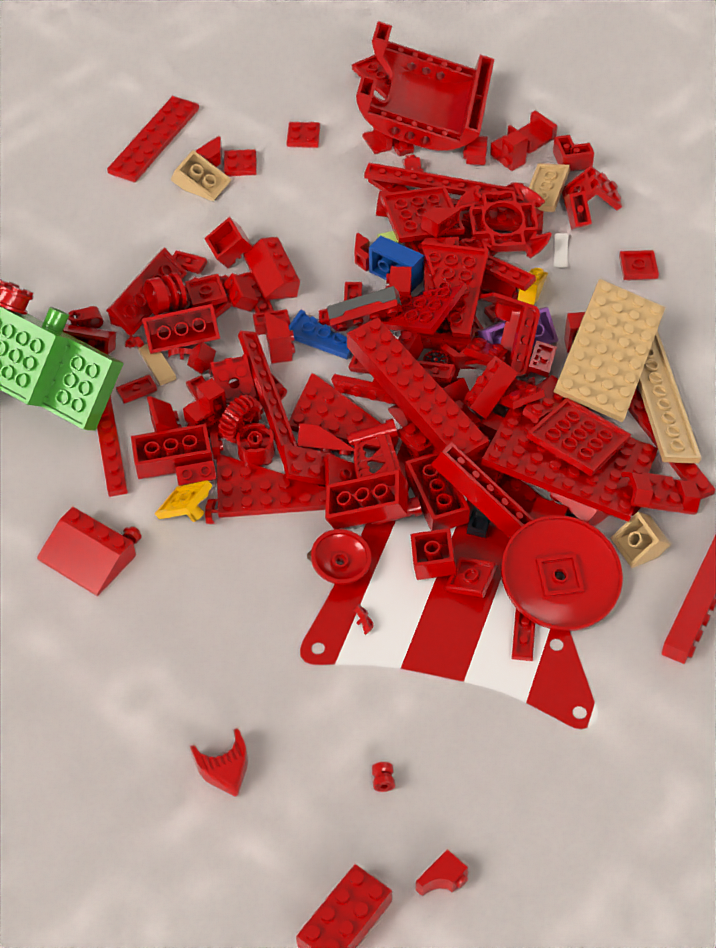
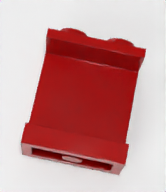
[507,110,557,154]

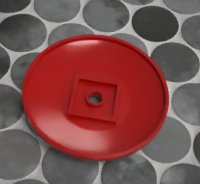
[501,515,623,631]

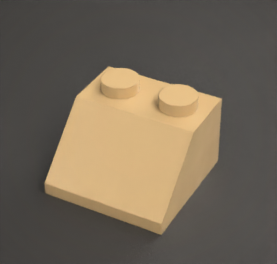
[611,512,671,568]

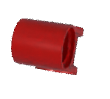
[68,306,104,329]

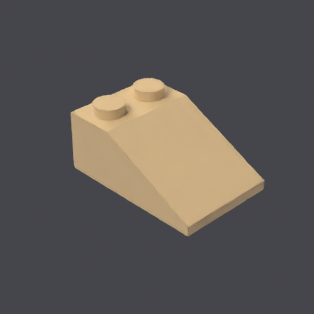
[171,150,232,202]

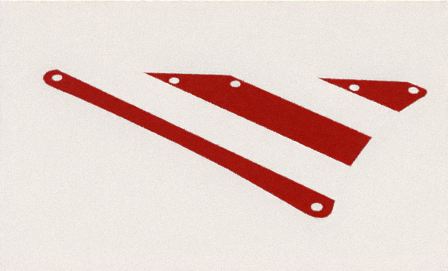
[300,355,598,729]

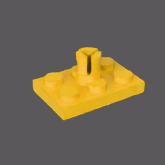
[154,480,213,522]

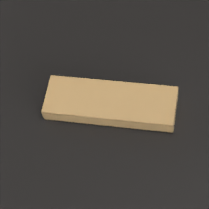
[138,343,176,386]

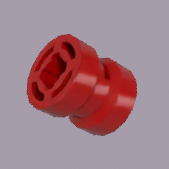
[371,762,395,792]

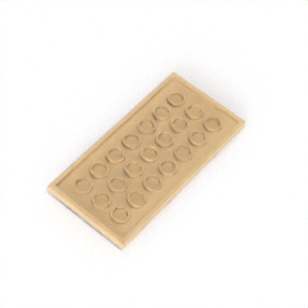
[553,278,666,422]

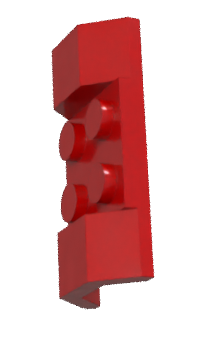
[621,472,701,515]

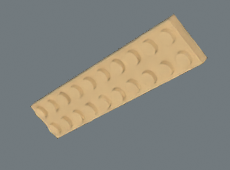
[638,330,701,463]

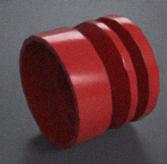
[144,273,187,315]

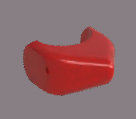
[189,728,248,797]

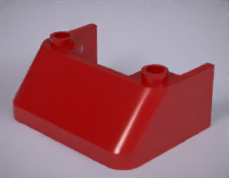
[465,292,540,376]

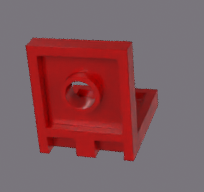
[562,166,622,210]
[208,354,257,404]

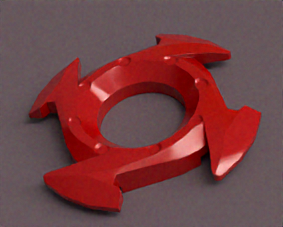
[455,183,552,258]

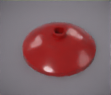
[311,529,371,585]

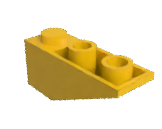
[517,268,548,305]

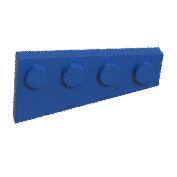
[289,309,352,360]

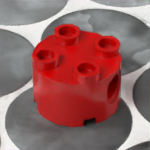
[236,423,275,466]

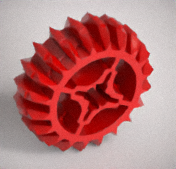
[218,394,263,444]

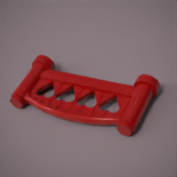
[347,418,423,525]

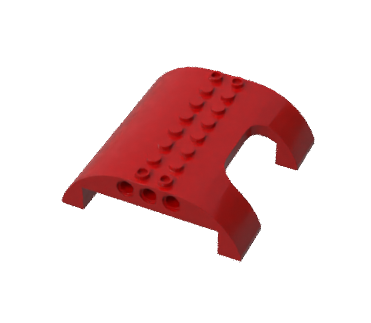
[356,21,494,151]

